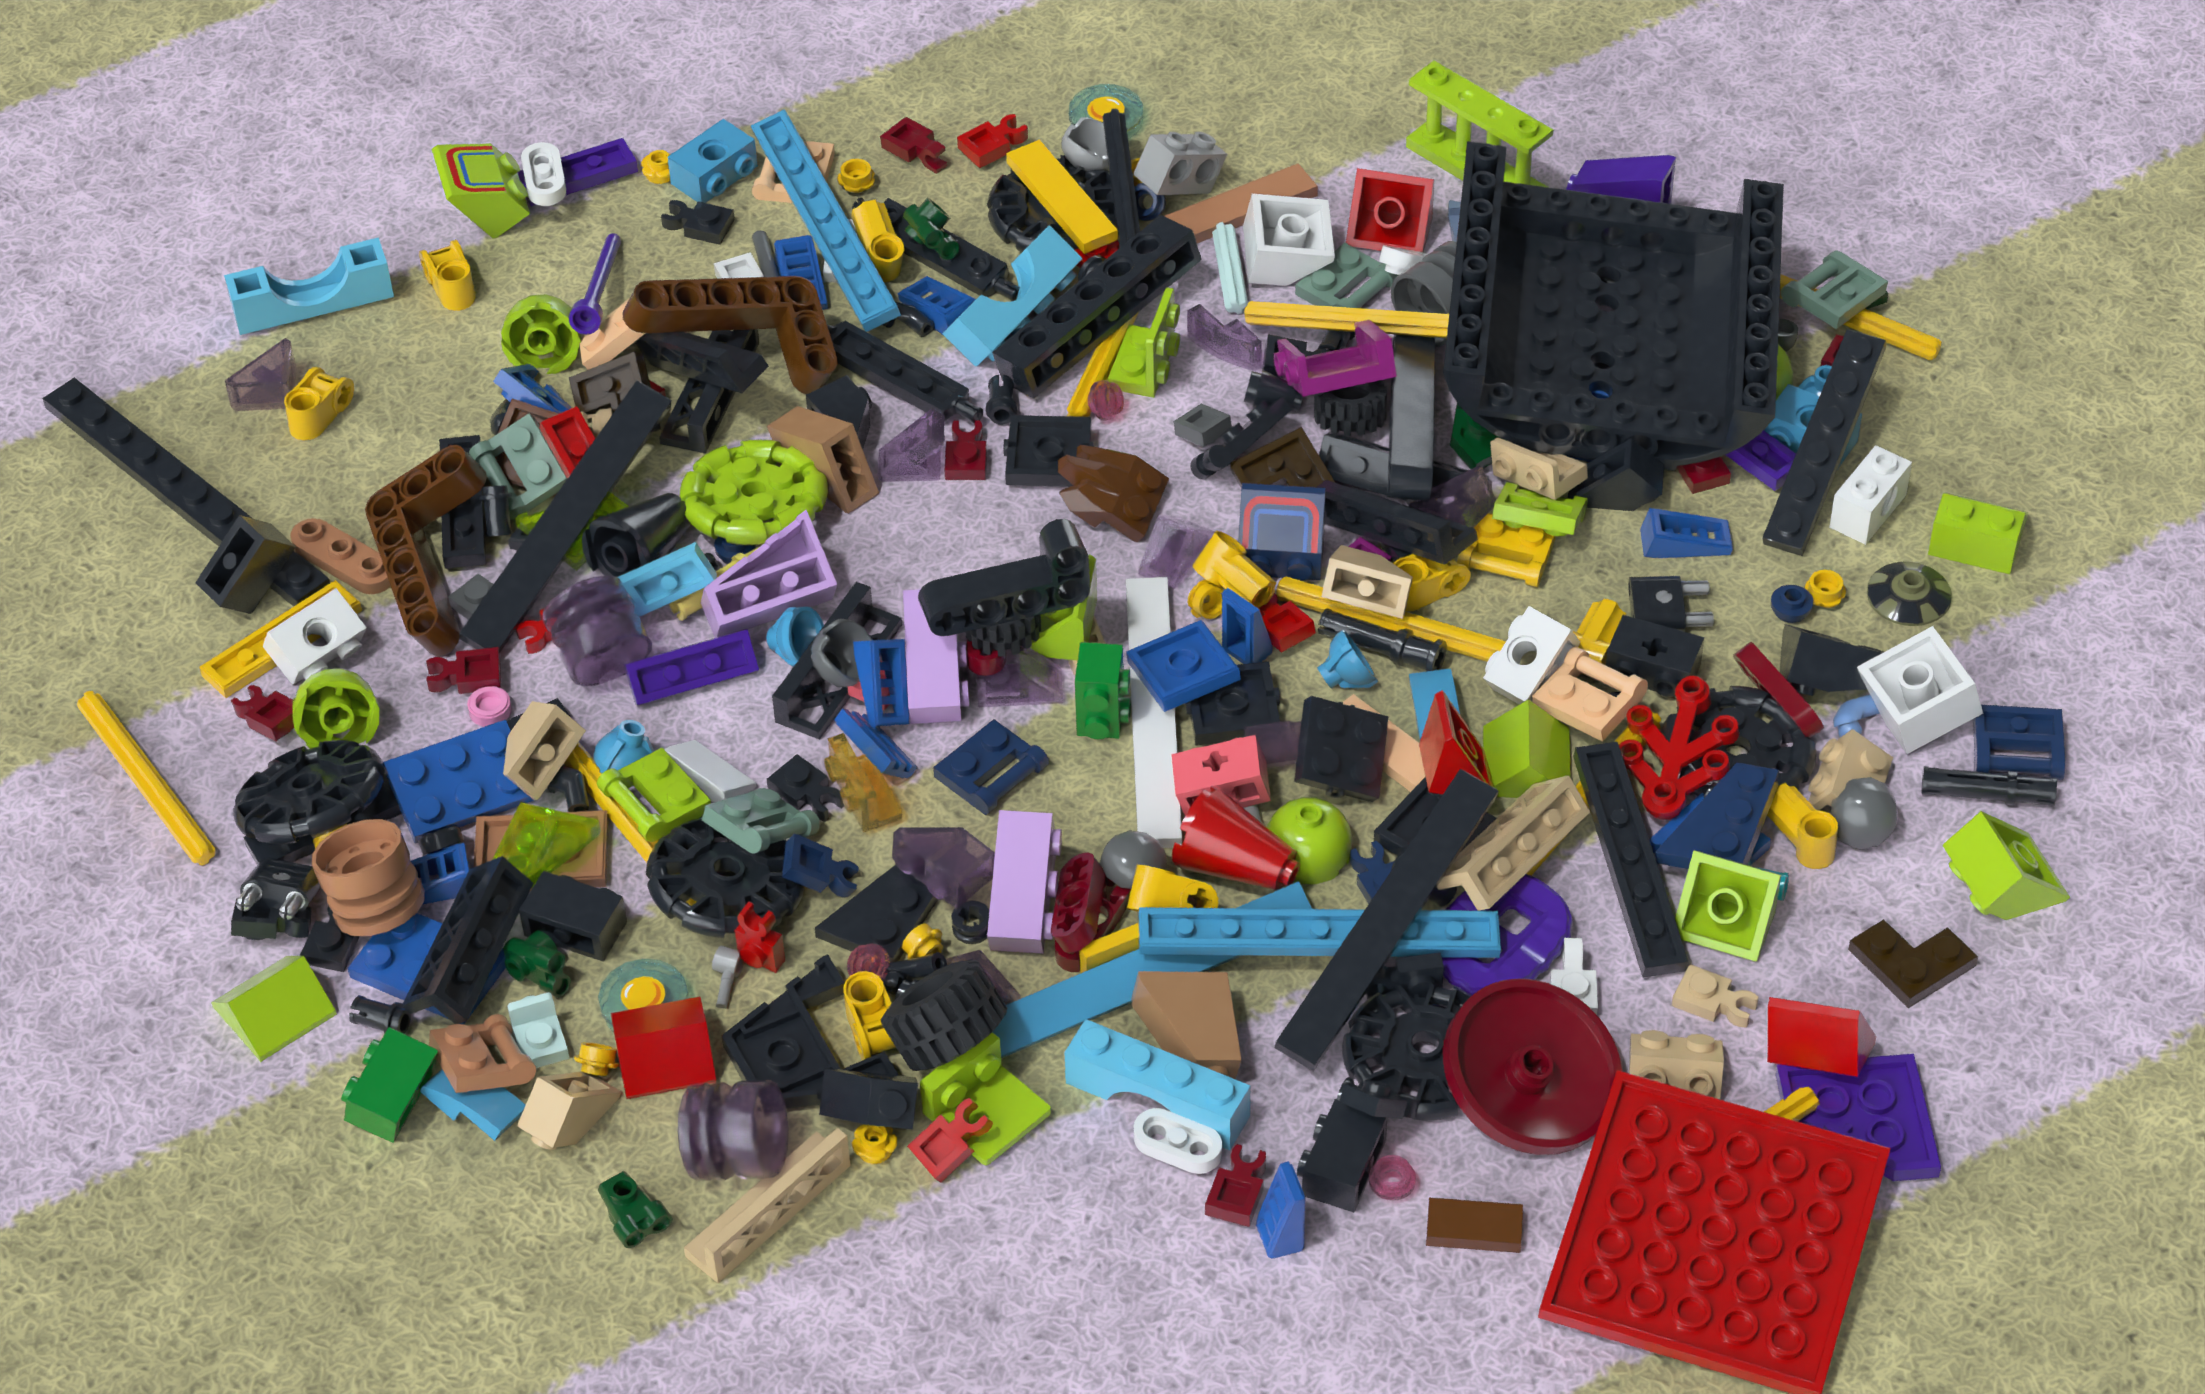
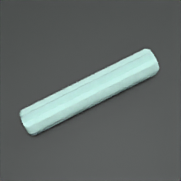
[1212,222,1248,315]

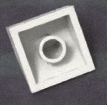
[1243,194,1335,286]
[1857,626,1983,754]

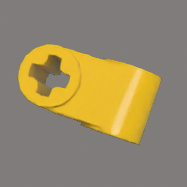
[419,239,476,311]
[284,366,354,440]
[1394,554,1471,612]
[1127,865,1218,912]
[843,971,896,1060]

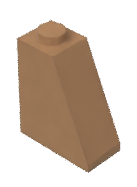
[767,406,879,514]
[1131,971,1242,1079]

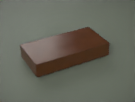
[1426,1197,1523,1253]

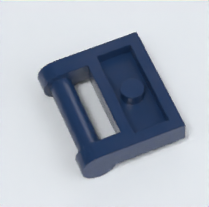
[1973,705,2065,780]
[933,719,1049,815]

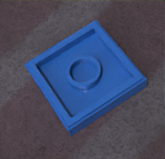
[1126,620,1241,712]

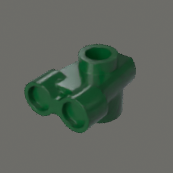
[903,197,959,260]
[503,931,571,998]
[598,1171,673,1248]

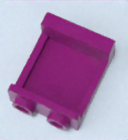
[1274,320,1397,397]

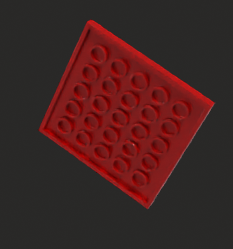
[1538,1070,1891,1394]

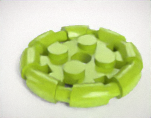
[680,439,828,545]

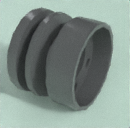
[1391,241,1457,347]

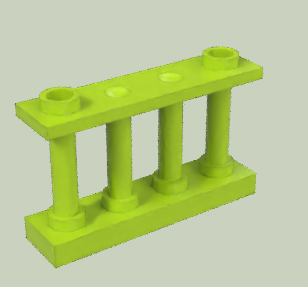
[1406,60,1554,187]

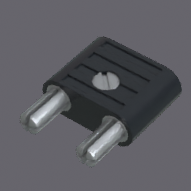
[1628,576,1714,632]
[236,858,321,920]

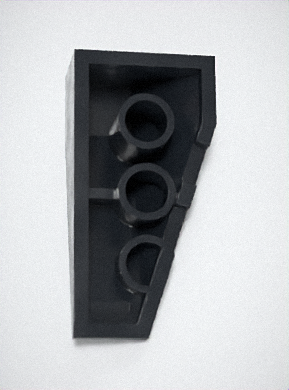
[1780,624,1885,696]

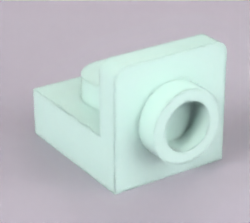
[507,992,569,1068]

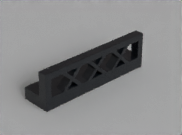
[659,329,759,454]
[635,332,769,393]
[1319,433,1489,519]
[1316,480,1478,565]
[772,581,902,740]
[402,856,534,1024]

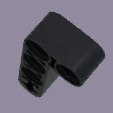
[918,519,1090,637]

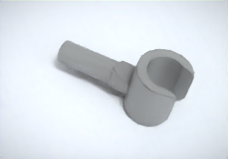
[712,946,743,1009]

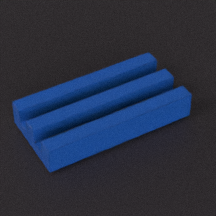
[834,708,917,778]

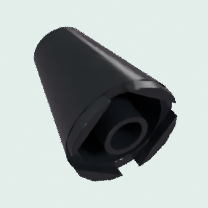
[582,493,691,578]

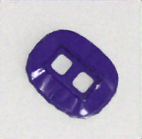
[1442,874,1573,995]

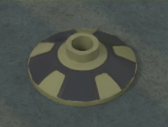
[1867,562,1952,626]

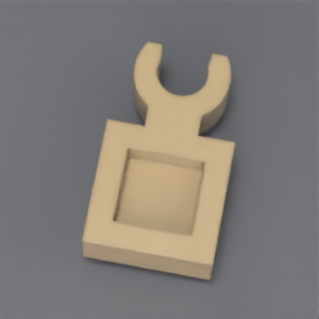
[1672,964,1759,1028]

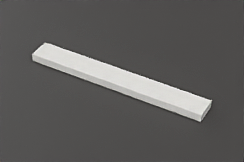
[1126,577,1182,848]

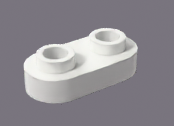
[521,142,566,206]
[1379,245,1428,275]
[1134,1108,1222,1174]

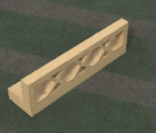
[1437,775,1590,911]
[684,1128,851,1283]

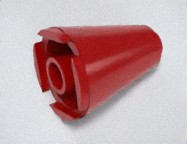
[1172,786,1300,891]

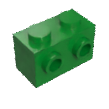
[1075,642,1131,740]
[341,1027,438,1143]

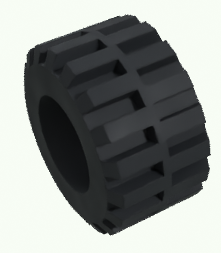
[881,959,1008,1071]

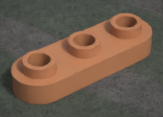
[290,518,391,594]

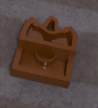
[1058,445,1169,542]

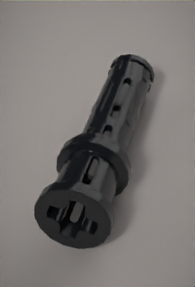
[1318,608,1447,672]

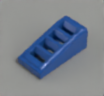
[774,235,828,310]
[897,276,976,335]
[1640,508,1733,558]
[1222,588,1273,664]
[853,639,910,727]
[410,843,470,905]
[1256,1161,1306,1259]

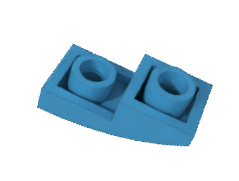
[1409,668,1460,739]
[420,1069,526,1141]

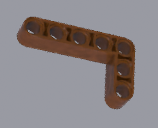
[622,276,837,394]
[365,445,487,657]

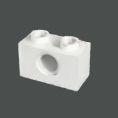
[1829,445,1912,545]
[263,588,367,685]
[1483,606,1580,705]

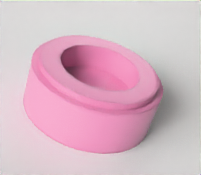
[467,686,512,727]

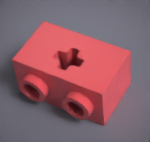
[1171,735,1271,816]

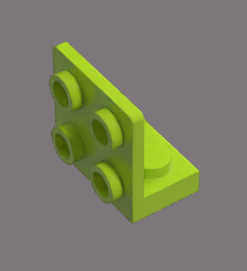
[1108,287,1181,398]
[920,1032,1051,1166]

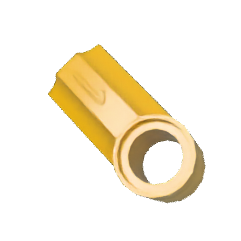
[851,199,904,282]
[1192,530,1277,609]
[1573,598,1627,678]
[1767,783,1838,869]

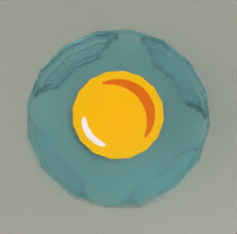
[1069,84,1143,139]
[598,959,689,1032]

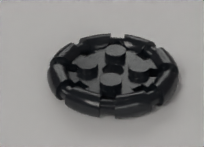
[987,155,1116,252]
[1661,686,1817,798]
[233,740,385,844]
[646,818,805,938]
[1342,982,1472,1121]

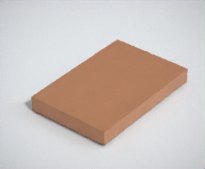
[473,810,608,891]

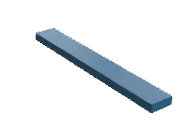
[751,109,901,332]
[993,881,1312,1058]
[1138,907,1501,958]

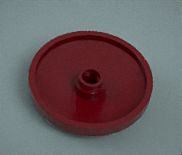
[1443,979,1622,1155]

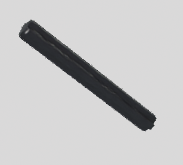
[1102,109,1140,248]

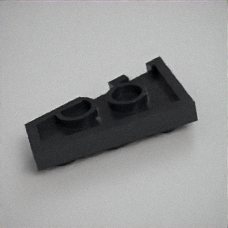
[815,848,956,965]

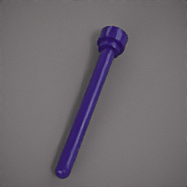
[569,233,621,334]

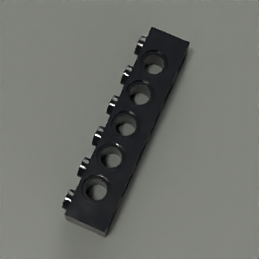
[992,215,1202,399]

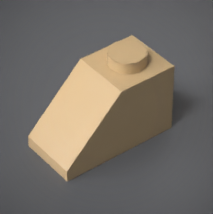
[1321,545,1413,619]
[503,701,586,801]
[517,1071,622,1150]

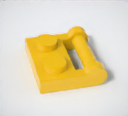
[1457,510,1556,587]

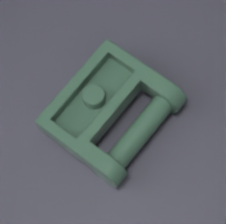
[1295,243,1399,308]
[1781,250,1888,329]
[469,413,567,520]
[702,788,820,854]

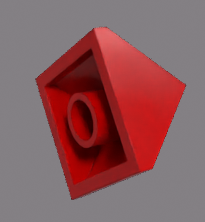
[1346,168,1435,253]
[1419,690,1493,795]
[611,996,716,1099]
[1767,997,1876,1077]

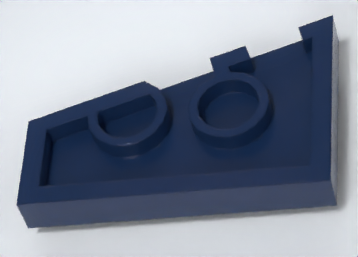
[1655,763,1780,869]

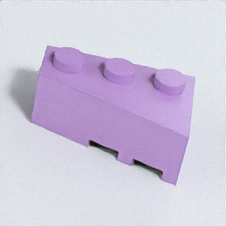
[701,510,837,638]
[903,589,969,724]
[987,810,1062,954]

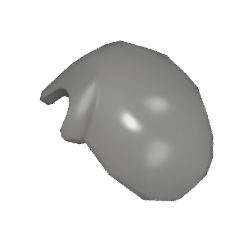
[1061,117,1109,171]

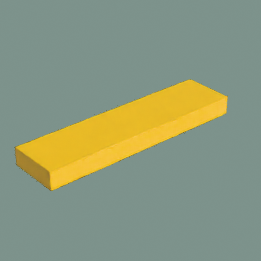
[1006,139,1118,254]
[199,580,362,698]

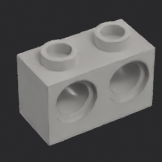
[1133,132,1228,195]

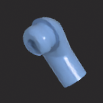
[1833,694,1880,737]

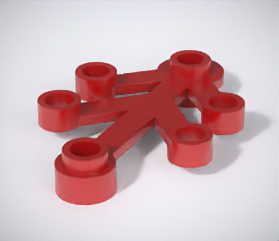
[1619,676,1739,820]

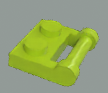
[1492,482,1588,536]
[597,748,711,842]

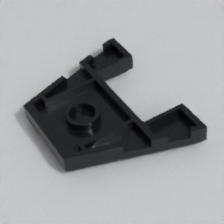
[721,954,899,1112]

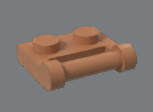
[429,1014,536,1093]

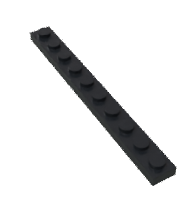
[42,377,330,606]

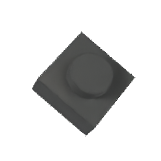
[1173,403,1232,447]
[448,574,493,620]

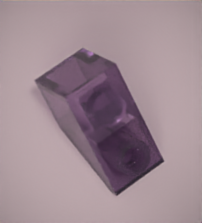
[892,827,995,910]

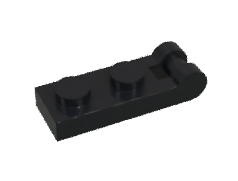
[1190,397,1292,479]

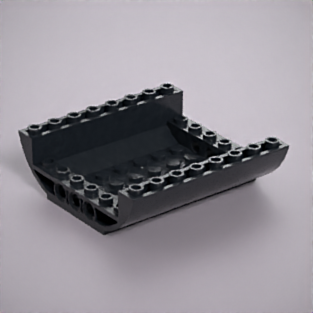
[1443,141,1784,471]

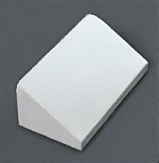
[664,740,757,803]

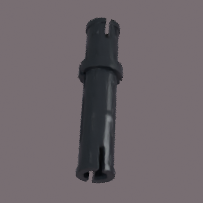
[1921,766,2057,806]

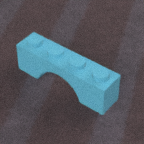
[942,225,1083,367]
[224,237,394,335]
[1064,1019,1251,1151]

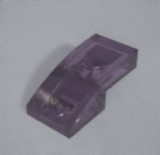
[1187,304,1262,371]

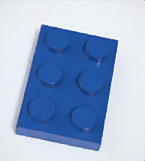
[383,720,534,843]
[348,913,506,1024]

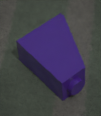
[1566,155,1676,204]

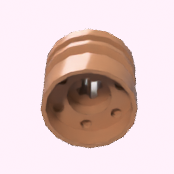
[312,819,425,936]

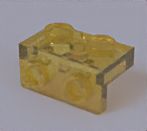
[824,733,902,833]

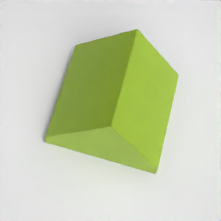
[1020,554,1097,661]
[1483,699,1571,798]
[1675,850,1781,962]
[211,956,337,1062]

